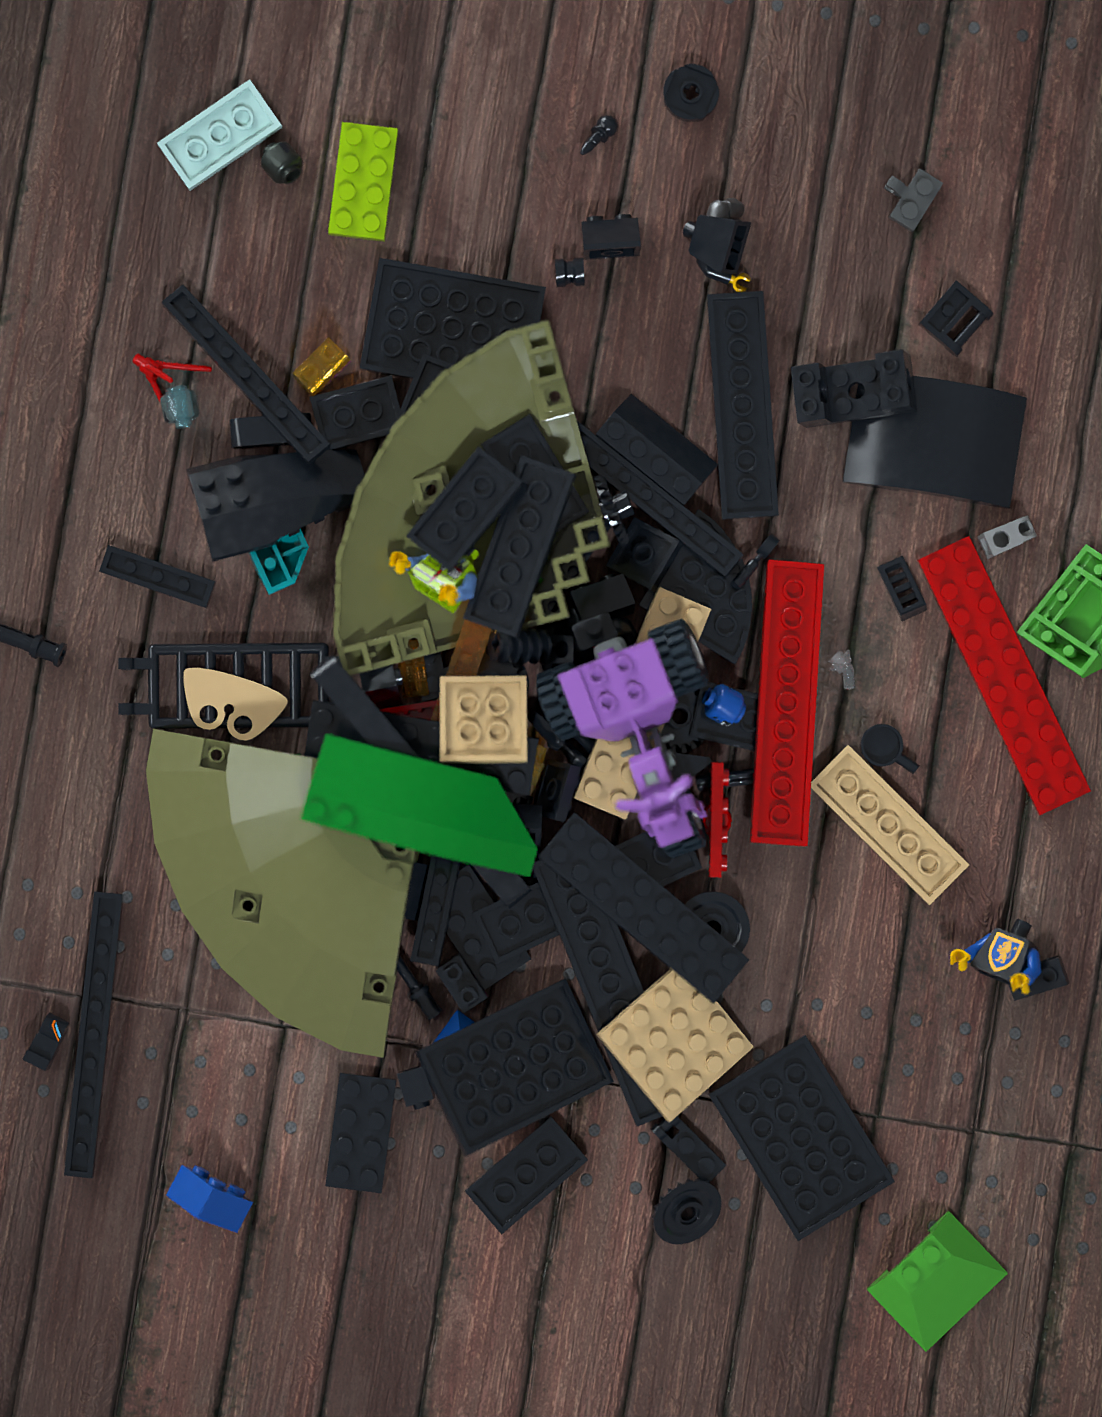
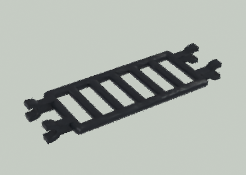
[118,643,342,729]

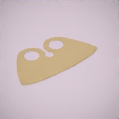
[184,668,288,741]

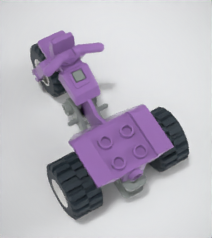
[536,619,708,858]

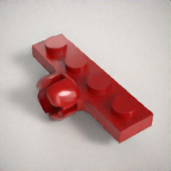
[702,762,732,877]

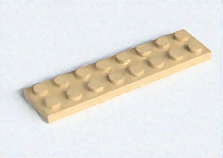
[572,587,711,820]

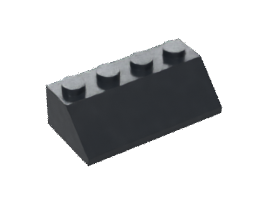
[596,394,718,506]

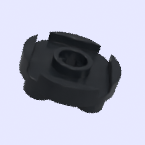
[663,64,719,122]

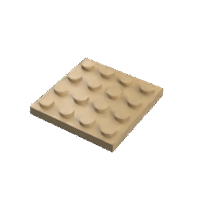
[596,969,753,1122]

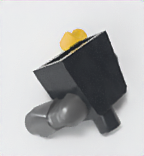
[683,198,752,292]

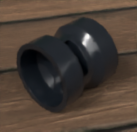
[555,258,585,287]

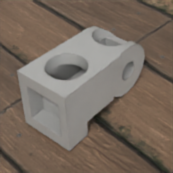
[977,515,1037,560]

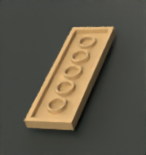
[811,745,969,905]

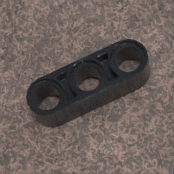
[229,413,312,449]

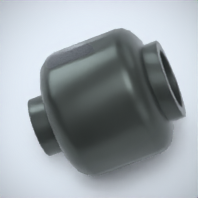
[261,142,303,184]

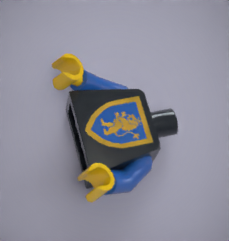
[950,919,1042,994]

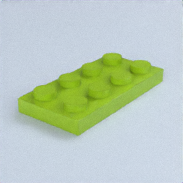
[328,122,398,242]

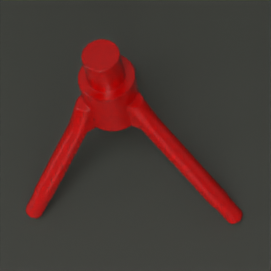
[132,353,212,411]

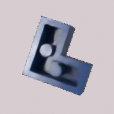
[166,1165,253,1233]

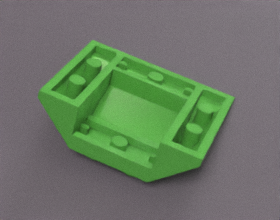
[1017,544,1102,678]
[867,1210,1008,1352]

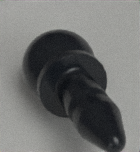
[580,115,618,155]

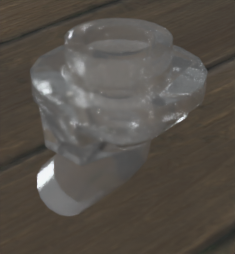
[828,649,855,689]

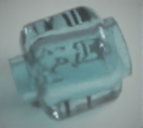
[160,385,200,429]

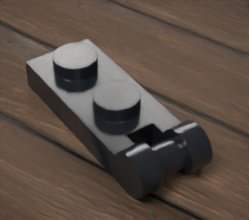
[650,1116,726,1182]

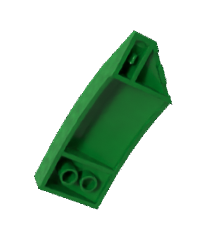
[300,734,538,877]

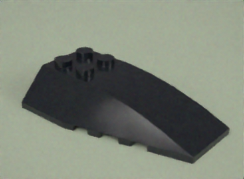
[186,450,365,562]

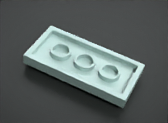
[157,79,282,191]

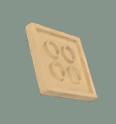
[440,676,527,763]

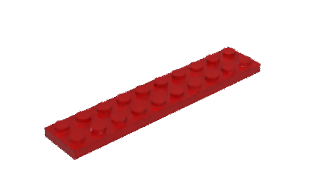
[917,536,1091,816]
[749,560,824,847]

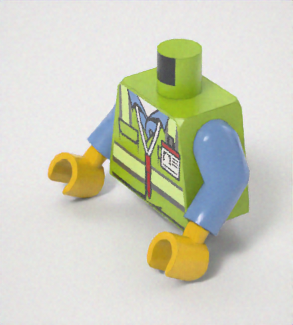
[389,547,479,613]

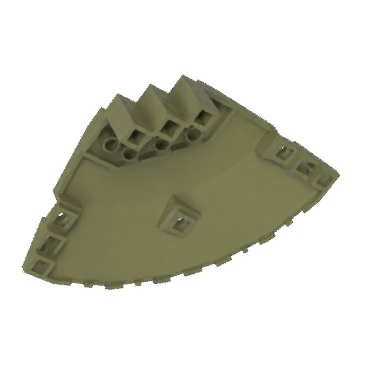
[334,321,611,676]
[146,729,420,1058]

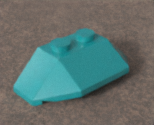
[248,529,309,595]

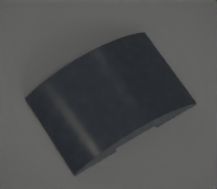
[842,376,1027,509]

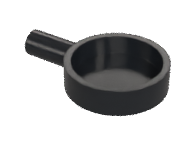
[860,724,920,774]

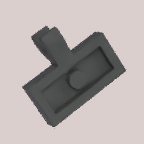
[884,168,943,232]

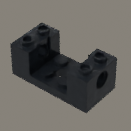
[791,349,917,428]

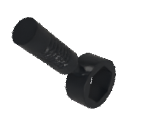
[731,533,780,590]

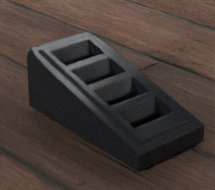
[877,555,927,621]

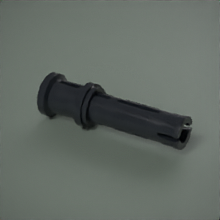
[0,624,67,667]

